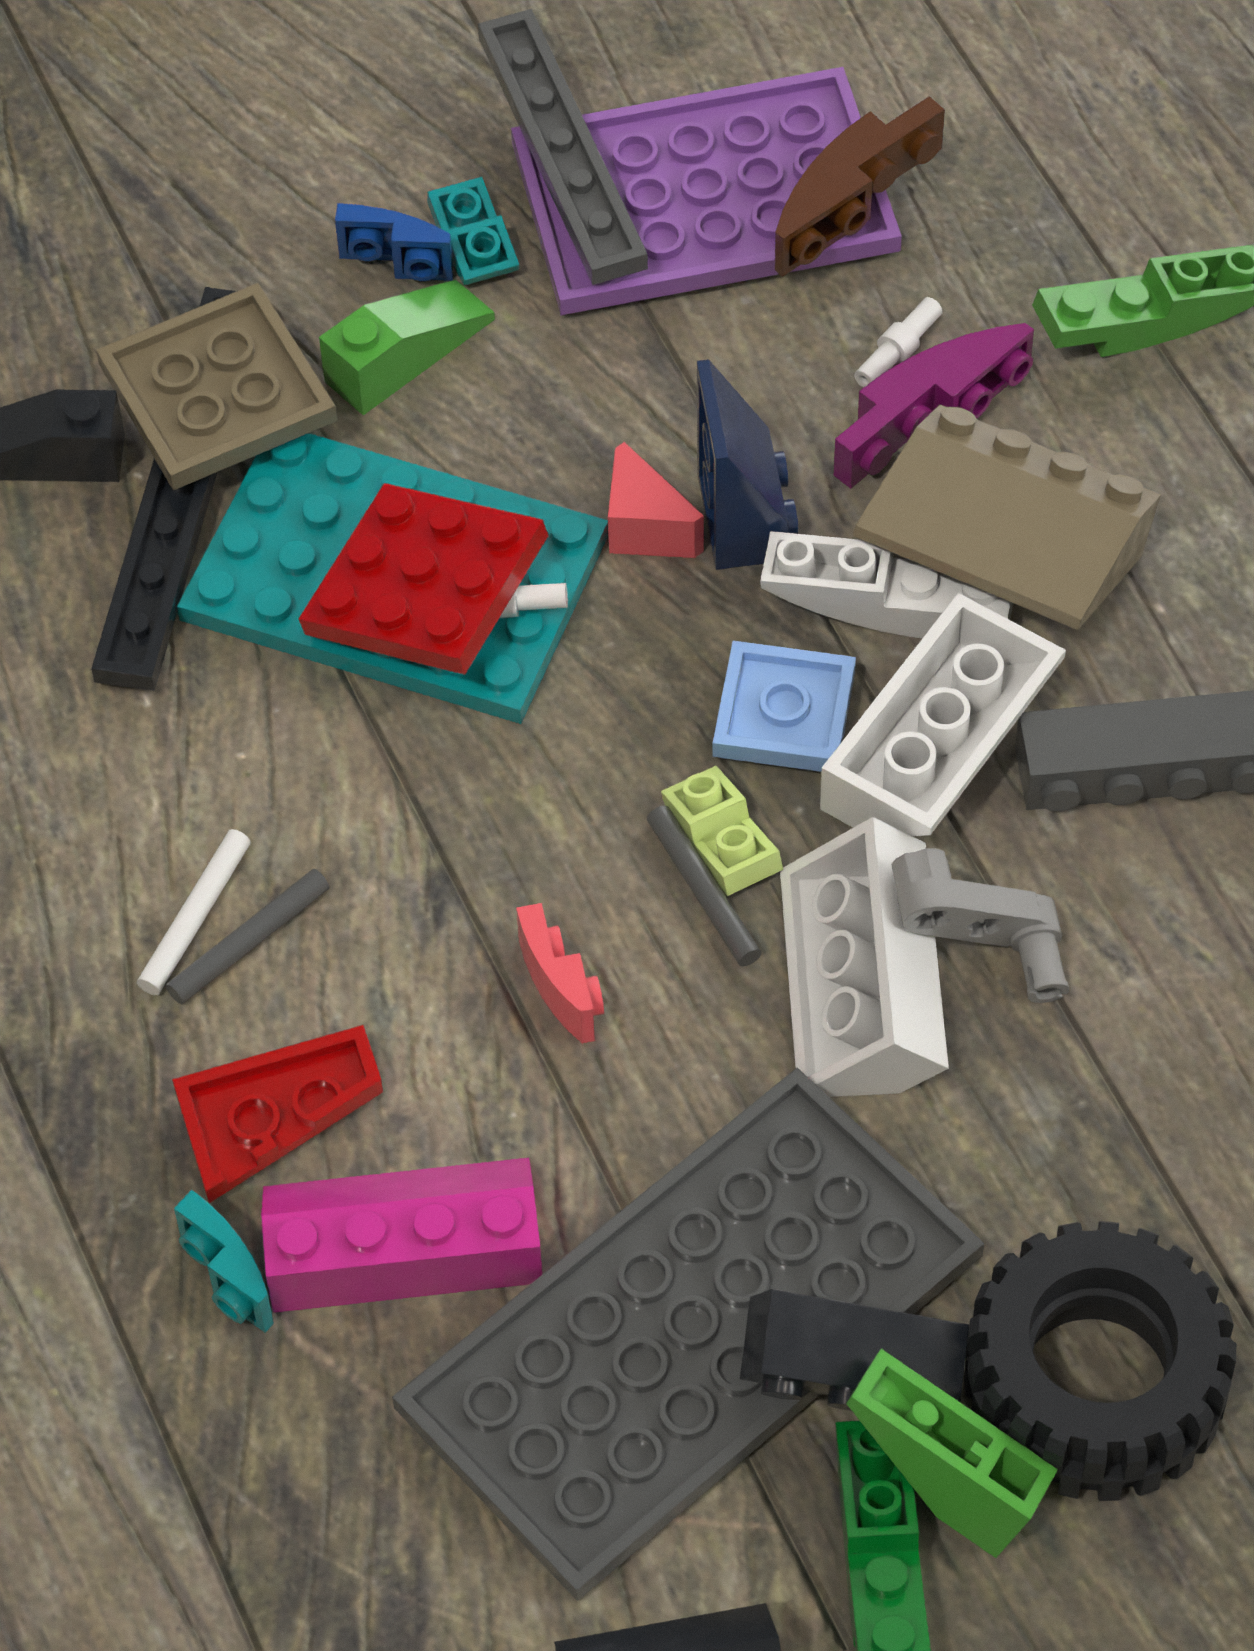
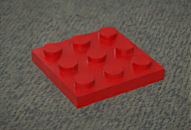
[299,483,549,675]

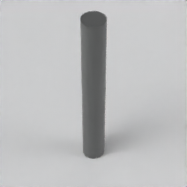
[647,805,761,966]
[166,869,329,1005]

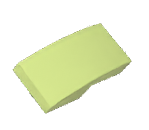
[661,766,783,896]

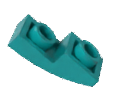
[427,177,520,285]
[174,1190,274,1333]

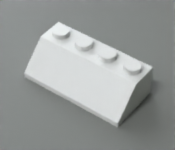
[820,593,1066,836]
[780,817,949,1097]

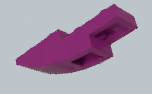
[833,323,1034,489]

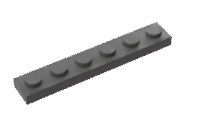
[478,9,648,285]

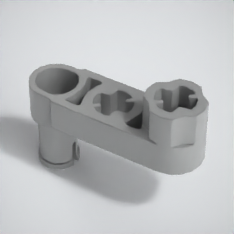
[891,848,1069,1003]

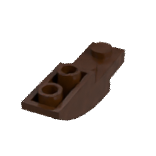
[775,96,945,277]

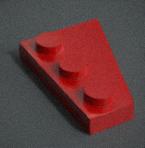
[172,1025,383,1203]

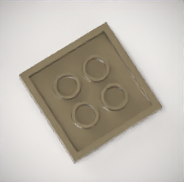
[96,283,337,490]

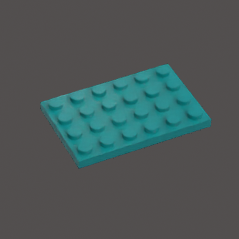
[177,433,608,724]

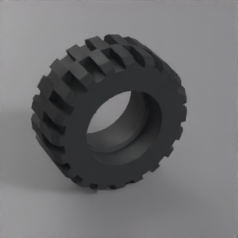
[964,1221,1237,1501]

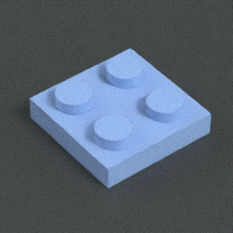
[712,641,856,772]

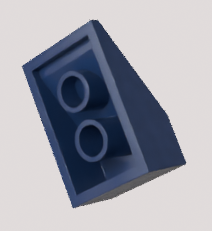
[697,359,798,570]

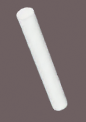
[137,829,251,995]

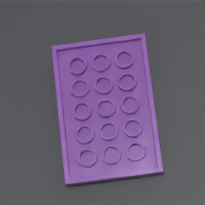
[511,67,902,315]

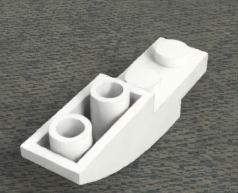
[760,531,1013,638]

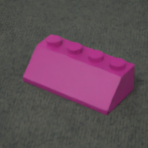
[261,1157,542,1313]

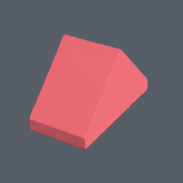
[608,442,704,558]

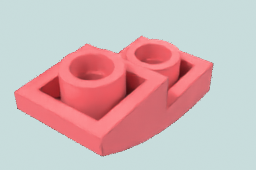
[516,903,604,1043]

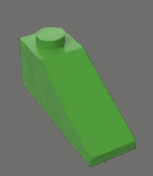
[319,279,495,415]
[846,1349,1058,1558]

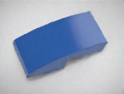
[335,203,453,281]

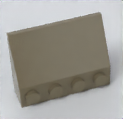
[853,405,1161,630]

